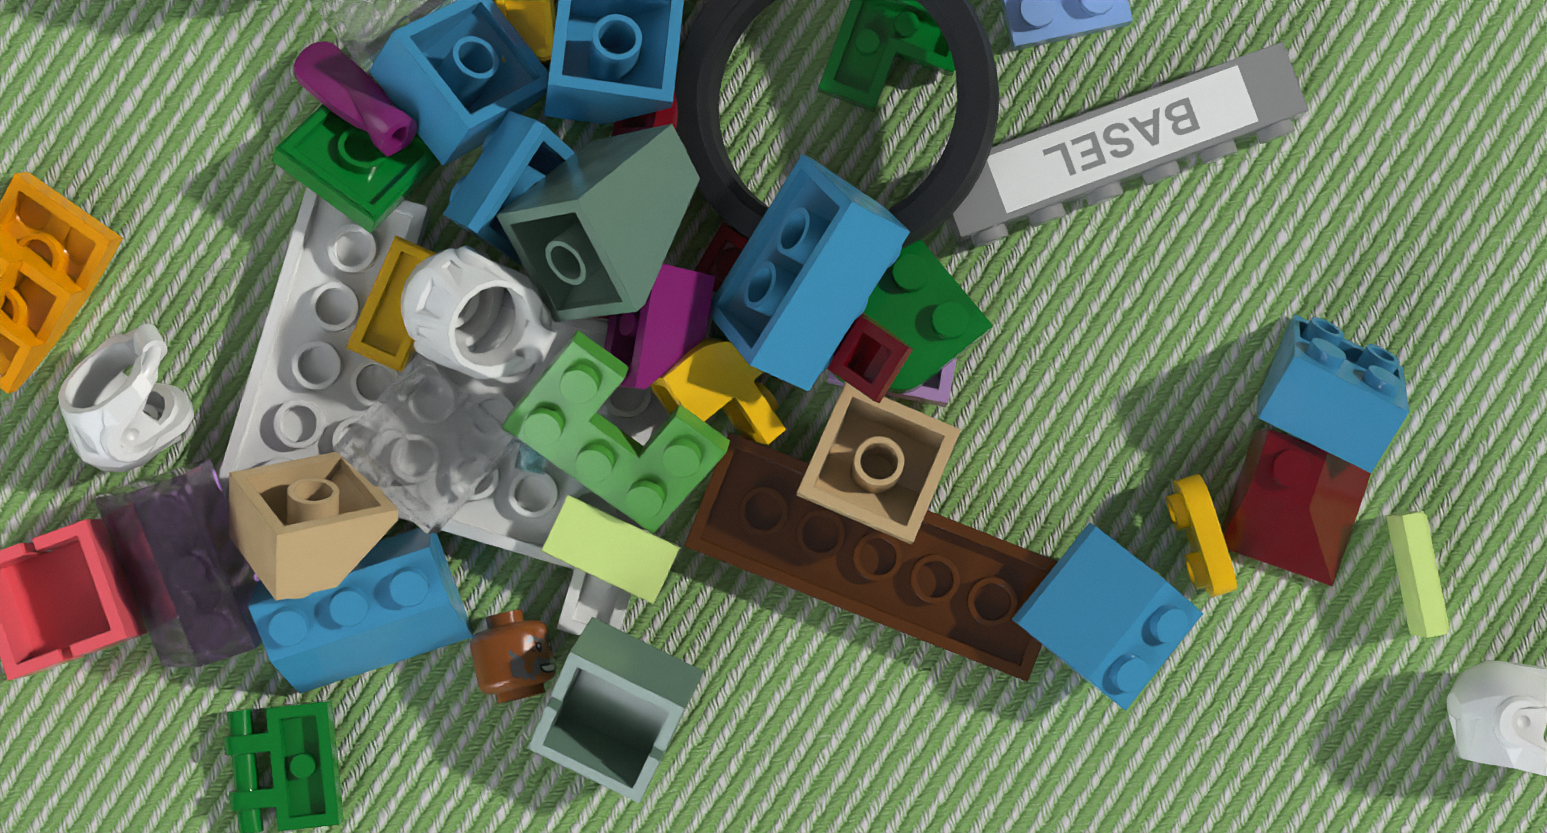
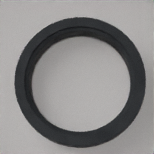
[674,0,999,249]

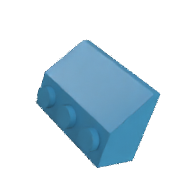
[710,154,910,391]
[248,524,474,694]

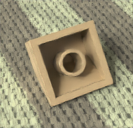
[796,382,961,545]
[229,450,398,601]

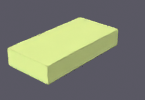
[541,495,681,604]
[1386,511,1450,638]

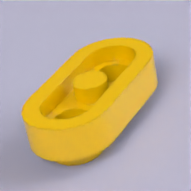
[1166,473,1237,598]

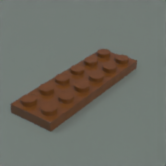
[684,432,1058,682]

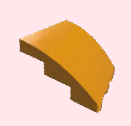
[0,172,123,394]

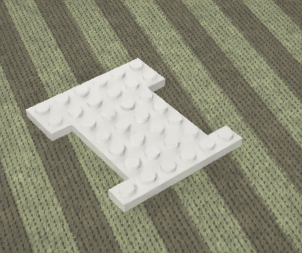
[204,187,716,636]

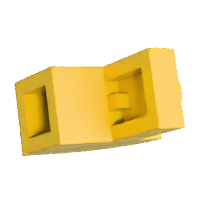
[649,337,786,445]

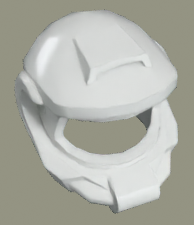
[400,246,557,380]
[58,324,194,472]
[1446,660,1547,776]

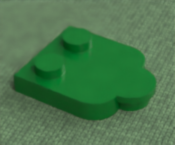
[833,239,993,394]

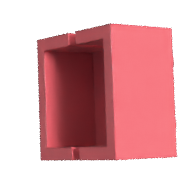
[0,519,148,681]

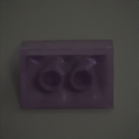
[94,458,262,667]

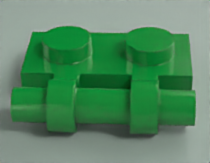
[223,699,344,833]

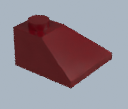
[1221,429,1371,586]

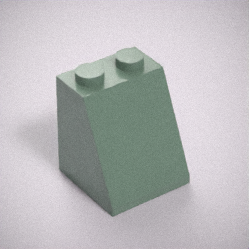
[496,124,700,322]

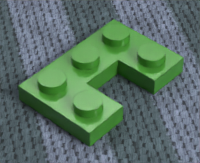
[502,330,730,534]

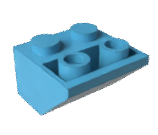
[1258,314,1409,473]

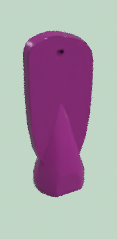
[294,41,417,156]

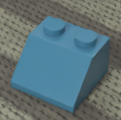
[369,0,549,166]
[544,0,684,124]
[443,111,575,265]
[1012,522,1203,711]

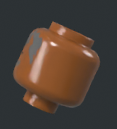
[470,609,556,704]

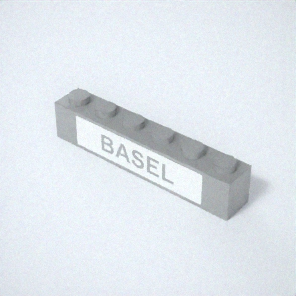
[947,41,1309,248]

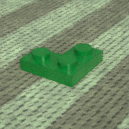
[818,0,955,112]

